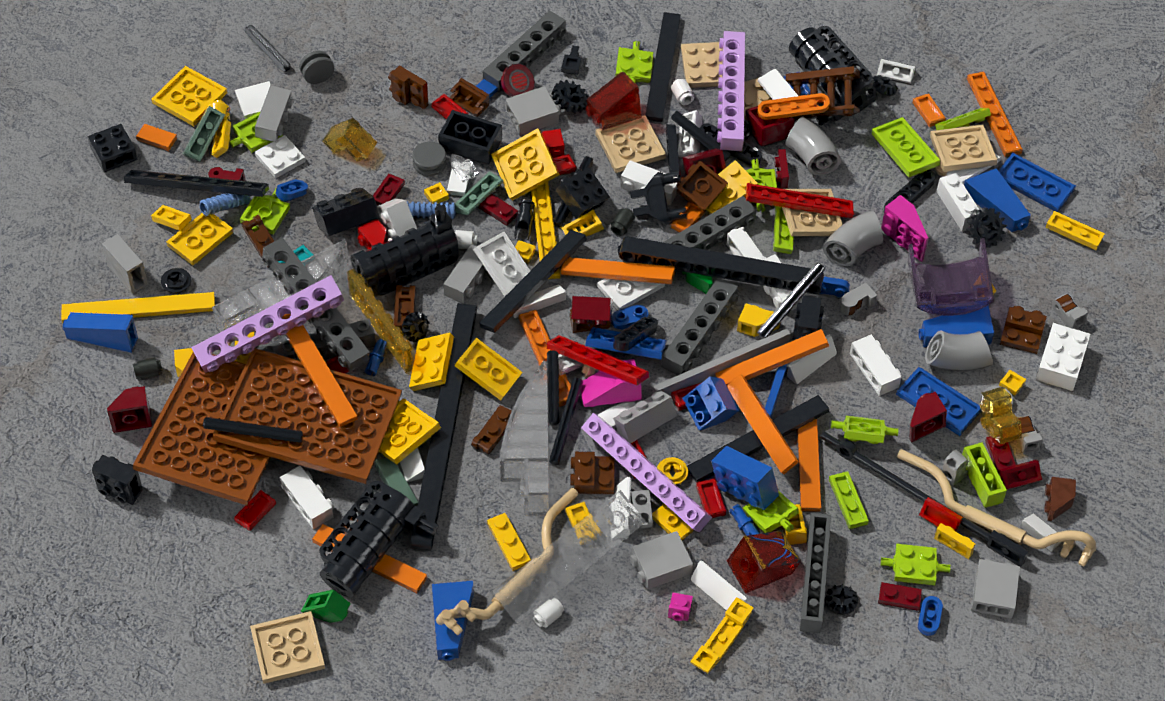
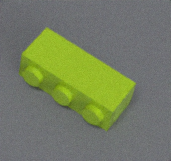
[962,442,1007,508]

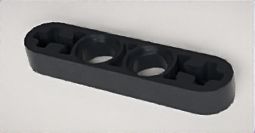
[700,123,762,166]
[666,124,680,178]
[883,170,936,212]
[613,317,658,351]

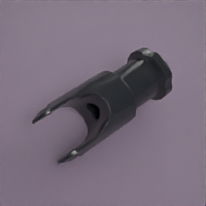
[514,199,535,240]

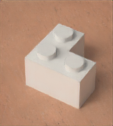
[377,199,417,238]

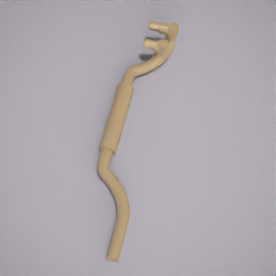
[897,449,1097,567]
[436,488,578,635]

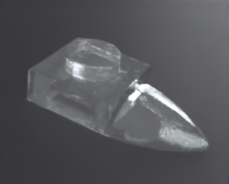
[451,154,479,182]

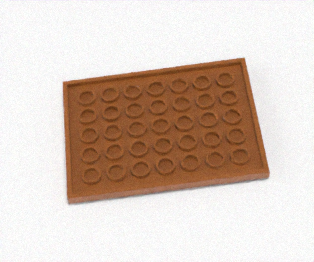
[213,348,402,484]
[133,352,271,506]

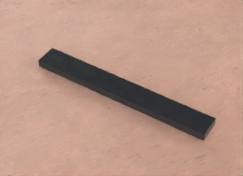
[645,12,681,122]
[124,170,269,197]
[479,230,587,333]
[687,395,829,483]

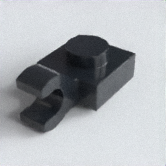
[561,45,582,75]

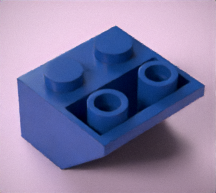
[682,376,739,431]

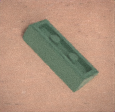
[182,106,225,162]
[454,171,504,215]
[375,458,418,506]

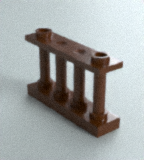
[786,66,860,122]

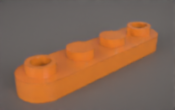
[758,93,830,120]

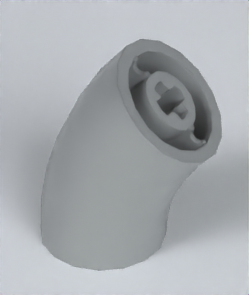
[785,116,841,176]
[823,210,883,267]
[925,330,993,371]

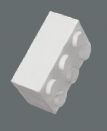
[1036,323,1090,391]

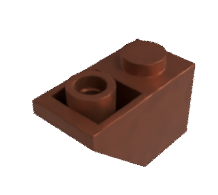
[1044,477,1076,521]

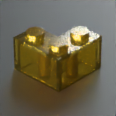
[322,118,377,162]
[980,387,1022,444]

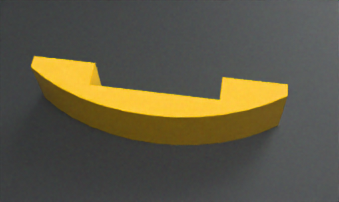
[690,597,754,674]

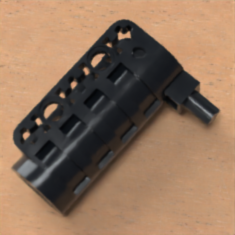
[789,26,878,126]
[350,203,459,295]
[319,481,439,598]

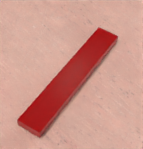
[745,183,854,219]
[547,335,649,386]

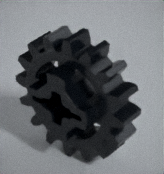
[551,80,590,114]
[966,208,1007,248]

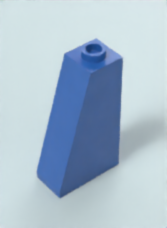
[964,168,1031,232]
[918,302,994,347]
[63,312,138,353]
[432,581,474,661]

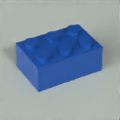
[711,446,779,510]

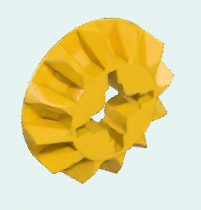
[657,457,688,485]

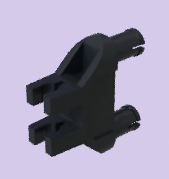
[630,171,688,225]

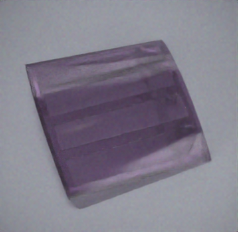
[908,238,994,316]

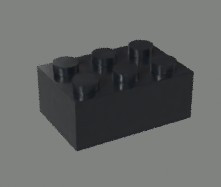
[438,110,503,165]
[312,188,380,237]

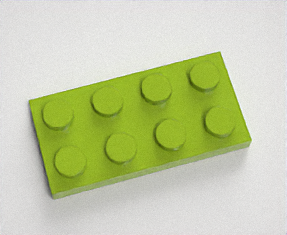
[872,117,940,177]

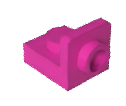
[668,592,693,621]

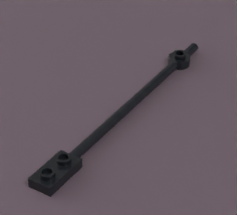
[820,431,1029,567]

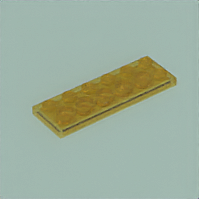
[347,268,413,373]

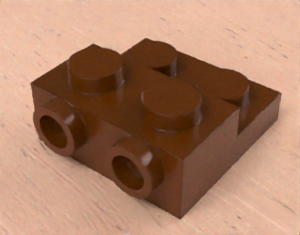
[388,65,429,109]
[676,161,728,212]
[1000,306,1047,354]
[570,451,614,494]

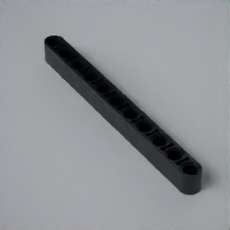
[619,237,824,295]

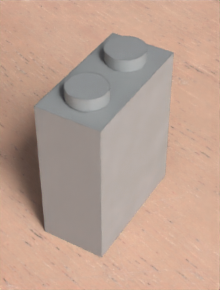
[505,86,561,136]
[102,234,148,294]
[630,531,693,590]
[971,559,1020,619]

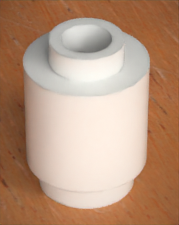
[671,79,694,105]
[455,230,477,249]
[533,598,564,628]

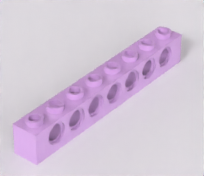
[717,31,745,151]
[191,275,344,373]
[581,413,712,532]

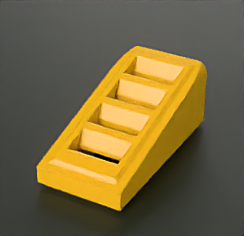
[562,210,604,237]
[783,504,807,545]

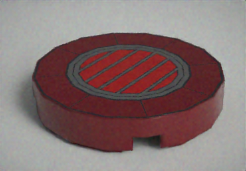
[501,63,535,97]

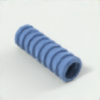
[200,193,250,216]
[407,201,456,219]

